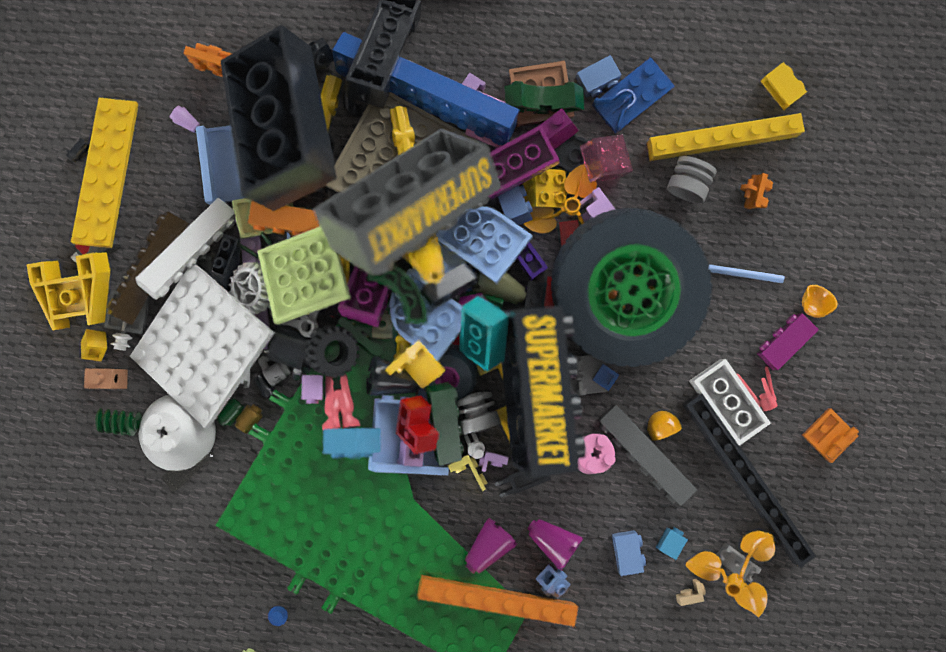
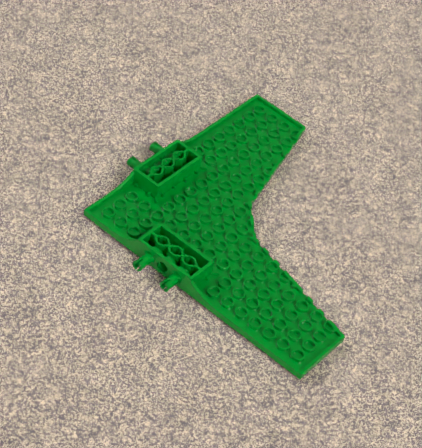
[215,292,525,652]

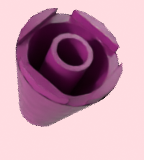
[465,518,518,574]
[528,519,583,571]

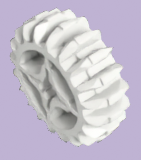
[229,262,270,314]

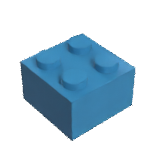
[324,428,381,458]

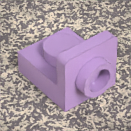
[479,451,509,472]

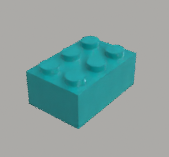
[459,296,508,372]

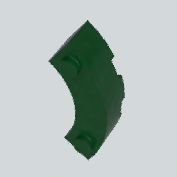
[504,81,584,114]
[368,265,427,325]

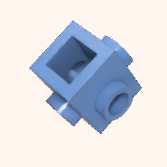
[536,564,571,599]

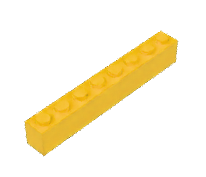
[647,113,805,161]

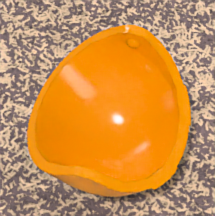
[802,285,838,318]
[647,411,682,441]

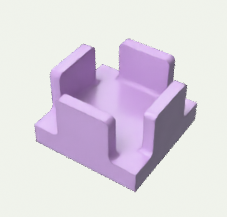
[580,187,615,222]

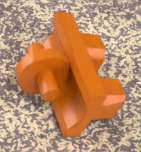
[740,173,773,209]

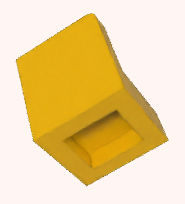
[81,329,107,361]

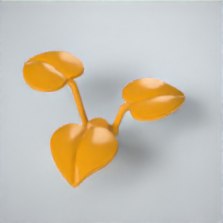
[523,163,597,234]
[686,531,775,617]

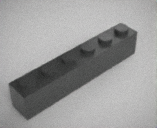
[597,405,697,506]

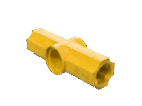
[321,75,343,130]
[389,106,415,156]

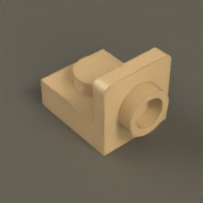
[676,579,706,606]

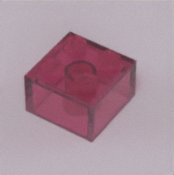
[580,135,633,183]

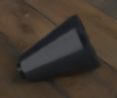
[366,357,421,396]

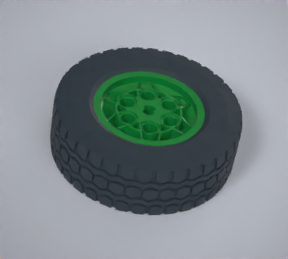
[551,208,712,367]

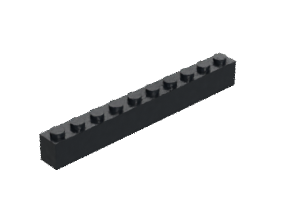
[682,393,817,568]

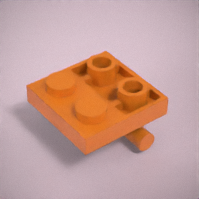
[184,43,232,77]
[802,408,859,463]

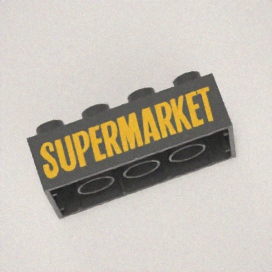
[313,129,501,275]

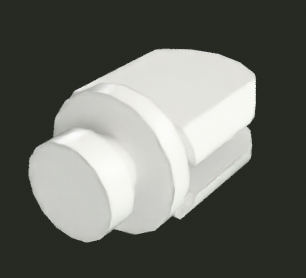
[464,432,485,459]

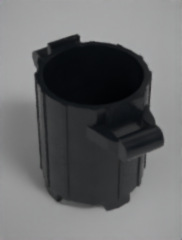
[263,324,312,381]

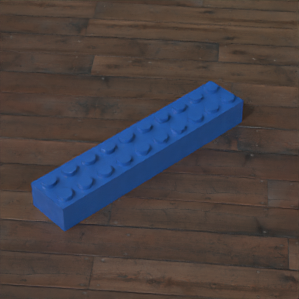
[333,32,519,145]

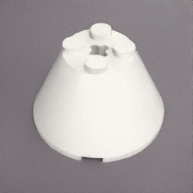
[139,395,216,471]

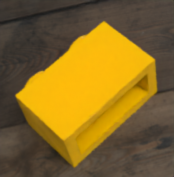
[761,62,807,110]

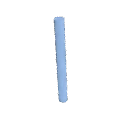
[708,265,784,283]

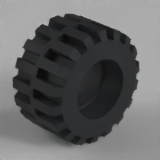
[305,325,360,377]

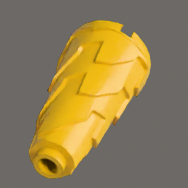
[402,233,444,283]

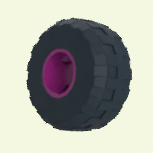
[423,344,478,402]

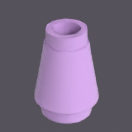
[170,106,200,133]

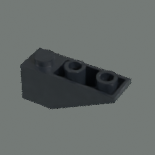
[209,234,240,292]

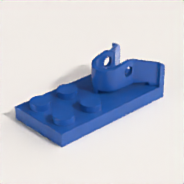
[592,57,674,134]

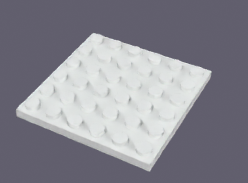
[130,264,274,428]

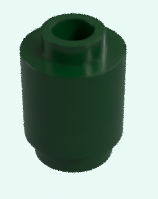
[216,398,245,427]

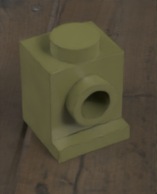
[372,311,392,339]

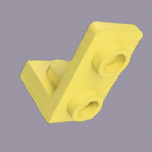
[448,454,488,491]

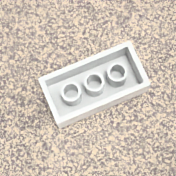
[689,359,771,445]

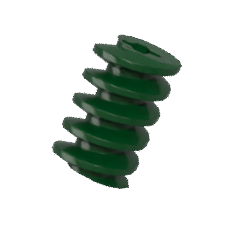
[95,408,142,436]

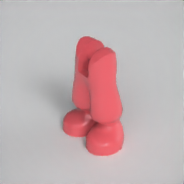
[322,373,360,431]

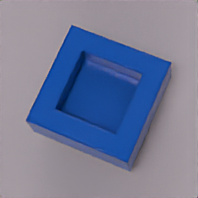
[592,364,619,391]

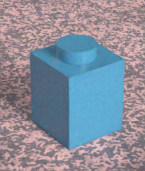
[656,527,688,560]

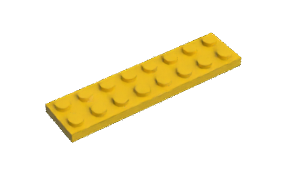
[71,98,138,248]

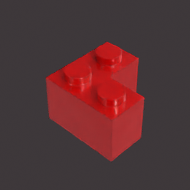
[395,395,439,454]

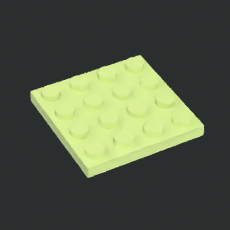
[258,226,350,325]

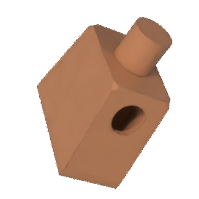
[84,369,128,389]

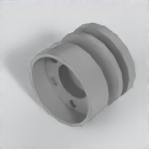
[666,156,717,204]
[455,392,500,435]

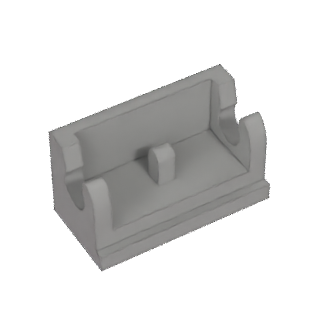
[716,543,762,582]

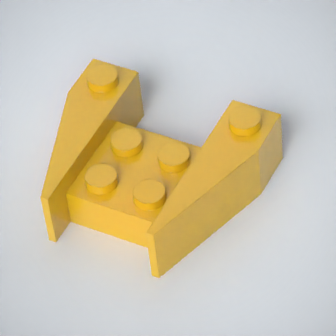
[26,252,110,330]

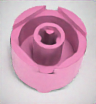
[578,434,615,474]

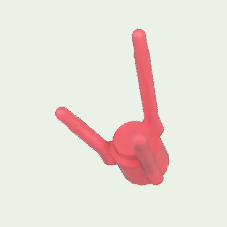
[737,367,778,411]

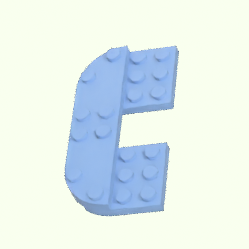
[389,206,532,361]

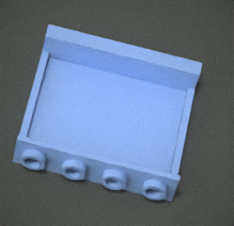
[196,125,245,205]
[368,395,449,475]

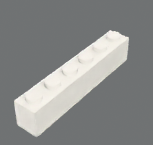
[136,198,236,299]

